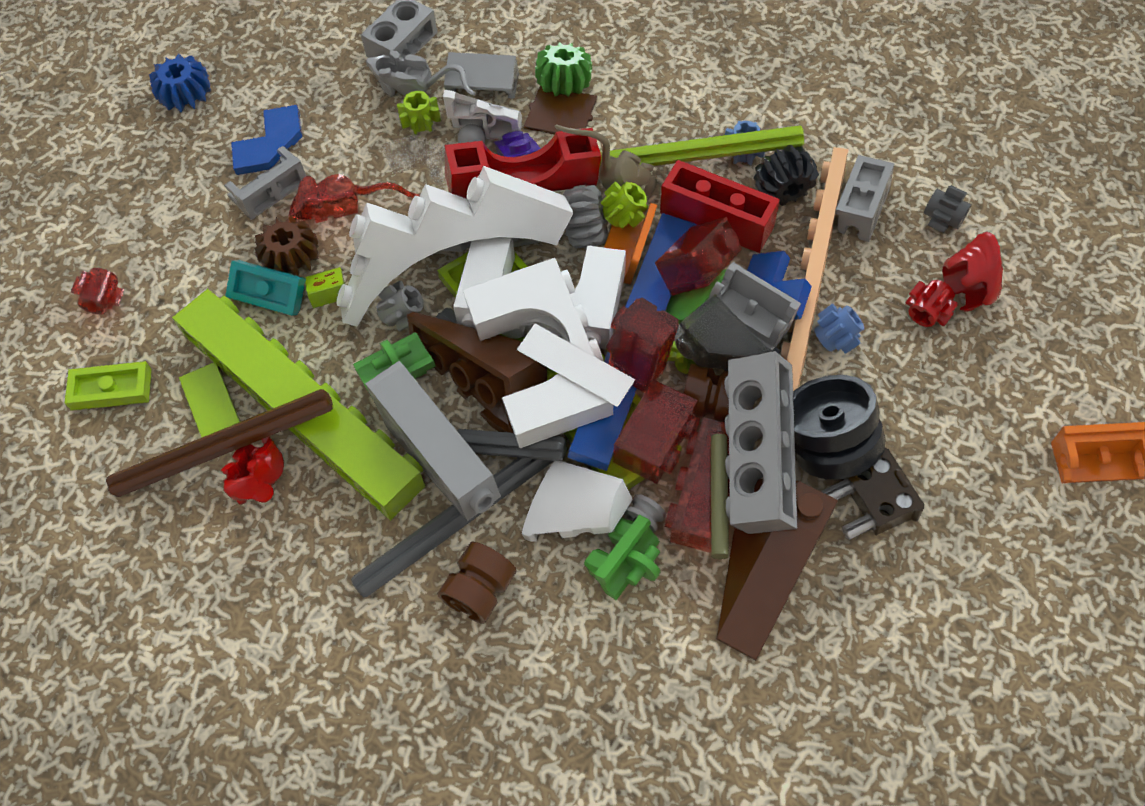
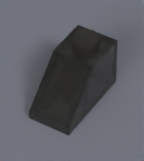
[671,294,770,369]

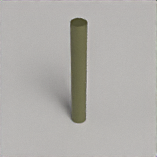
[711,434,729,560]

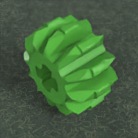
[535,42,592,97]

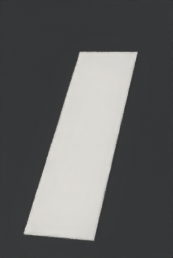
[517,324,635,407]

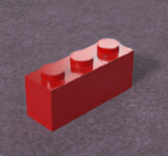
[660,160,780,253]

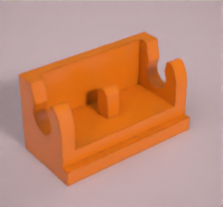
[1051,422,1145,483]

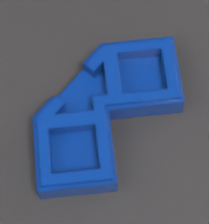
[231,105,302,175]
[747,250,812,320]

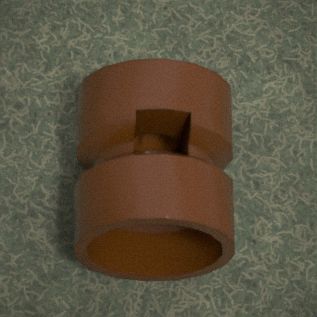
[680,364,729,423]
[437,541,517,624]

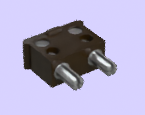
[821,447,925,539]

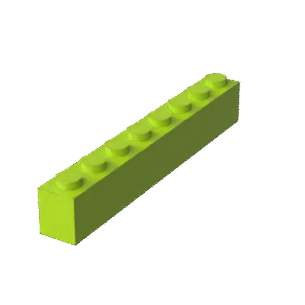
[172,288,425,521]

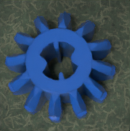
[149,54,211,113]

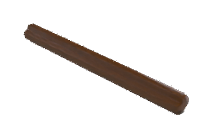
[106,389,333,497]

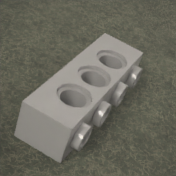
[724,351,797,534]

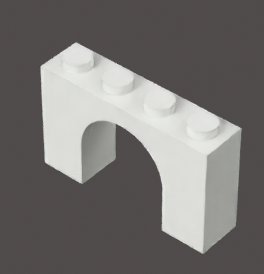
[453,237,626,349]
[463,258,613,448]

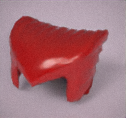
[942,231,1003,312]

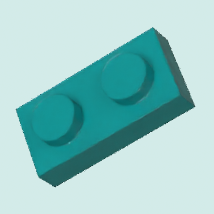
[225,260,306,316]

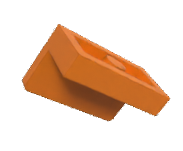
[604,203,657,284]

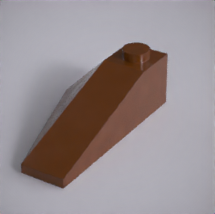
[407,312,547,433]
[717,479,838,661]

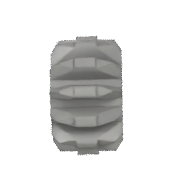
[563,185,608,249]

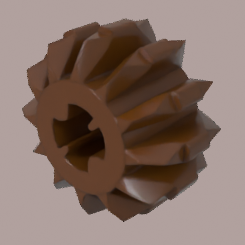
[254,215,319,276]

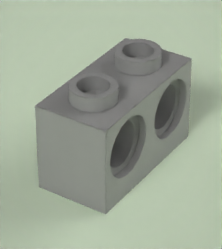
[361,0,438,59]

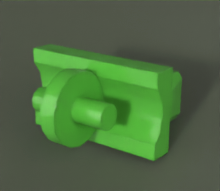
[353,332,435,398]
[584,514,661,600]

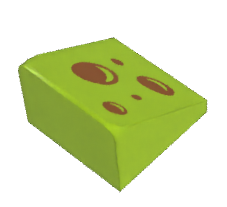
[305,267,345,308]

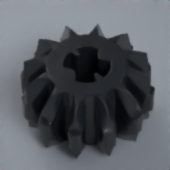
[753,145,819,206]

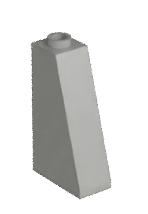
[365,361,501,521]

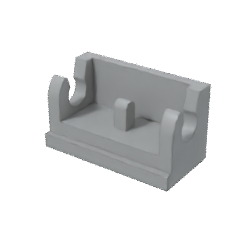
[444,52,519,99]
[224,146,308,220]
[835,155,894,242]
[702,262,801,353]

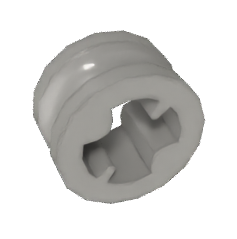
[624,494,666,533]

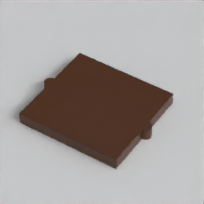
[524,85,597,135]

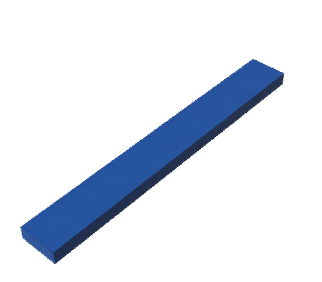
[568,213,697,471]

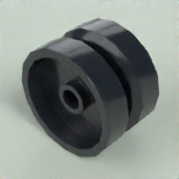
[793,374,886,480]

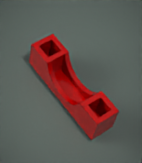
[444,128,601,199]

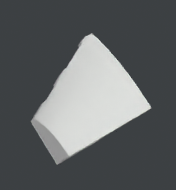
[443,90,522,139]
[521,461,633,542]

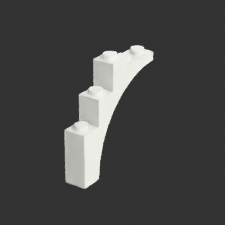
[337,166,573,327]

